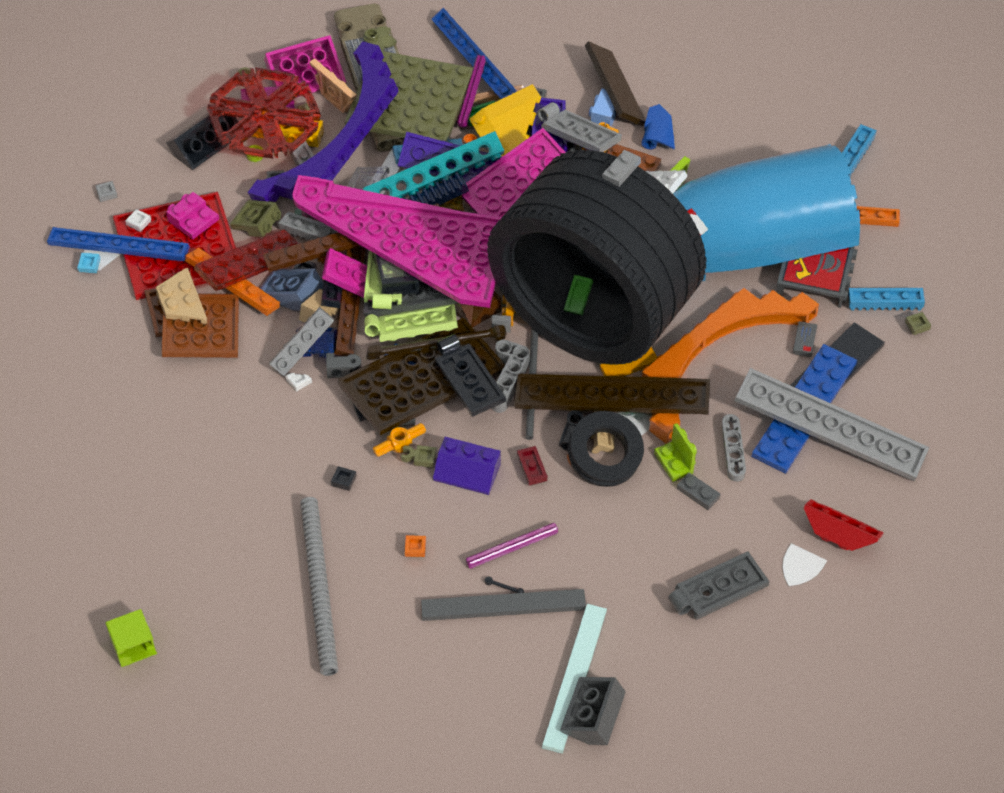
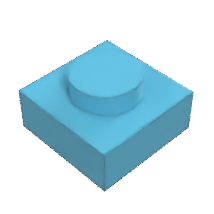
[77,253,101,273]

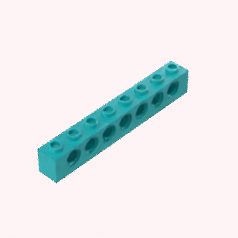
[363,131,504,198]

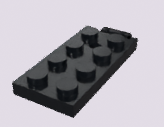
[435,334,506,417]

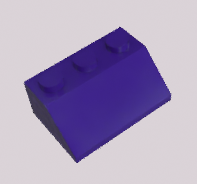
[433,437,501,495]

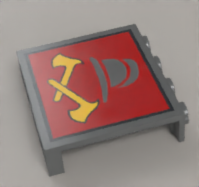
[776,246,858,308]

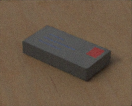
[793,321,817,357]

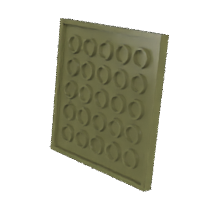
[345,51,473,142]

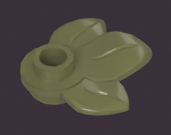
[363,27,397,51]

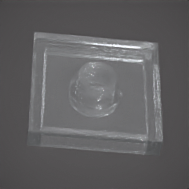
[347,166,390,190]

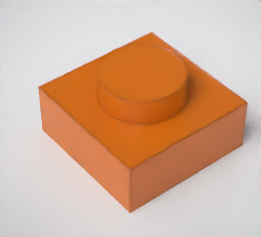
[405,535,426,557]

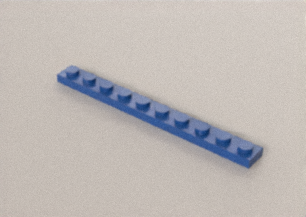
[432,8,517,99]

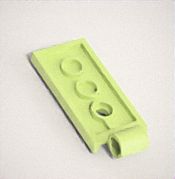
[364,250,404,309]
[364,304,458,342]

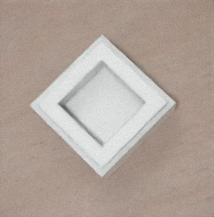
[125,209,151,232]

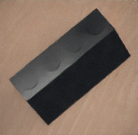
[166,103,245,170]

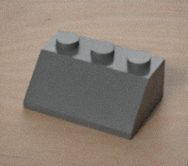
[560,677,626,745]

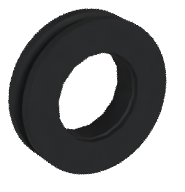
[568,411,644,487]

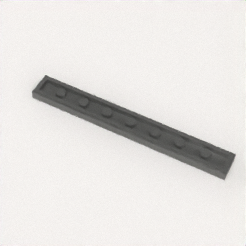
[421,589,586,621]

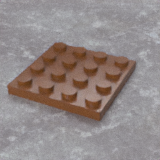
[162,294,239,358]

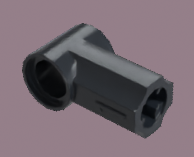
[559,410,584,451]

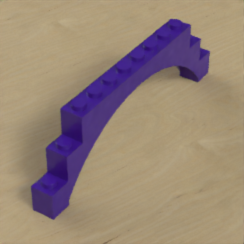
[248,41,399,202]

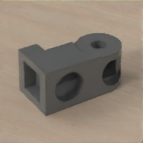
[326,353,362,378]

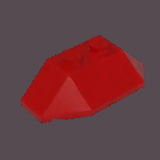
[804,499,884,551]

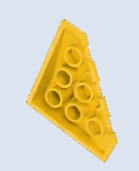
[470,84,541,157]

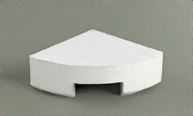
[285,373,312,392]

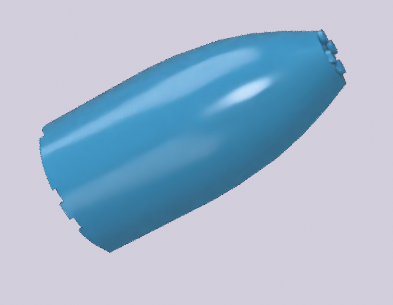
[673,144,860,273]

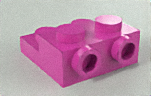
[167,192,219,239]

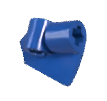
[641,104,675,150]

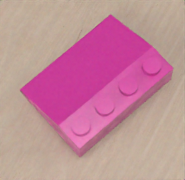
[264,35,347,98]

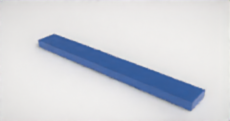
[47,227,190,261]

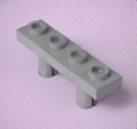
[269,307,334,376]

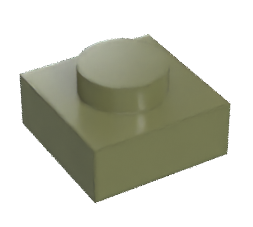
[905,312,931,335]

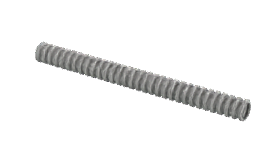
[300,497,339,676]

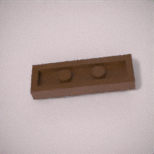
[144,289,163,338]

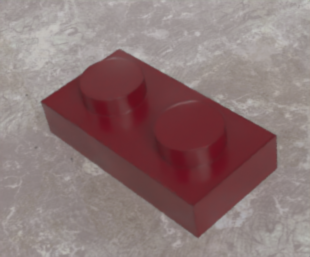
[517,446,548,486]

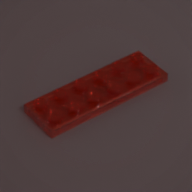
[194,229,300,291]

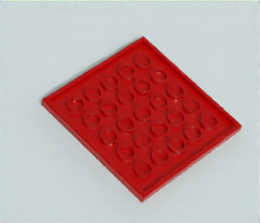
[113,191,244,300]

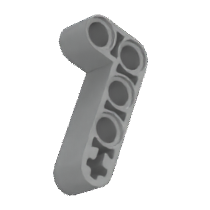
[491,340,530,413]

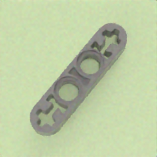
[722,414,746,482]

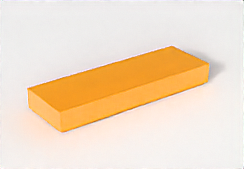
[600,347,657,376]

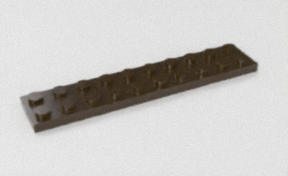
[515,374,710,415]

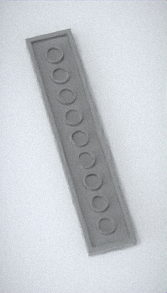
[735,368,929,481]

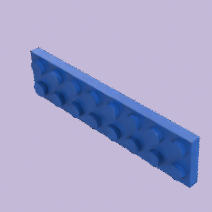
[751,344,857,474]

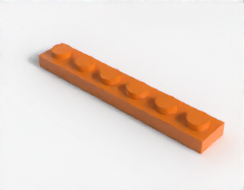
[185,248,280,316]

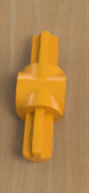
[373,423,426,457]

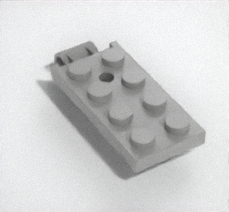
[538,102,622,152]

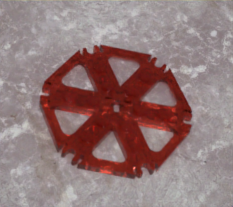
[207,67,321,159]

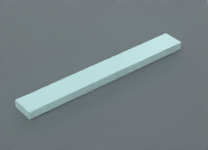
[542,604,607,754]

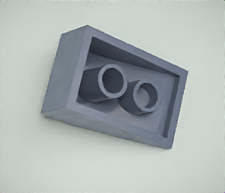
[260,269,323,310]

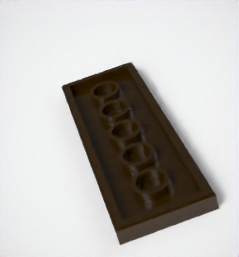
[585,41,646,126]

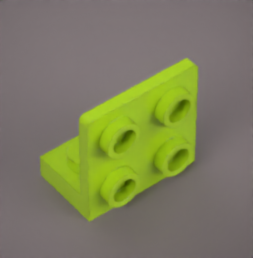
[654,423,697,482]

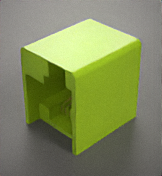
[105,609,157,667]

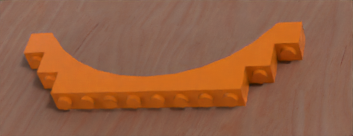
[642,288,819,444]

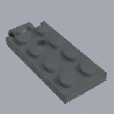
[668,551,770,620]

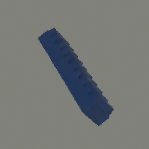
[403,173,469,205]

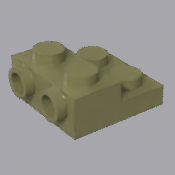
[230,200,281,237]

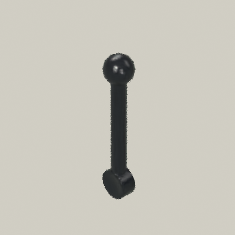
[485,576,524,593]

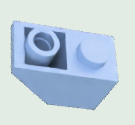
[589,88,616,127]

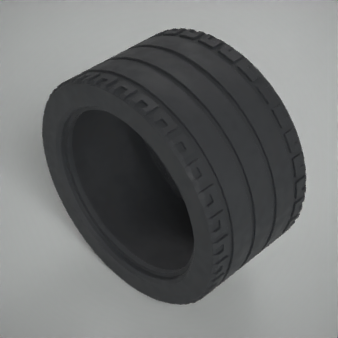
[487,150,707,365]

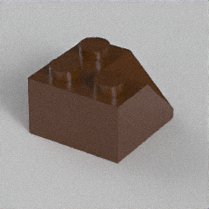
[455,291,501,328]

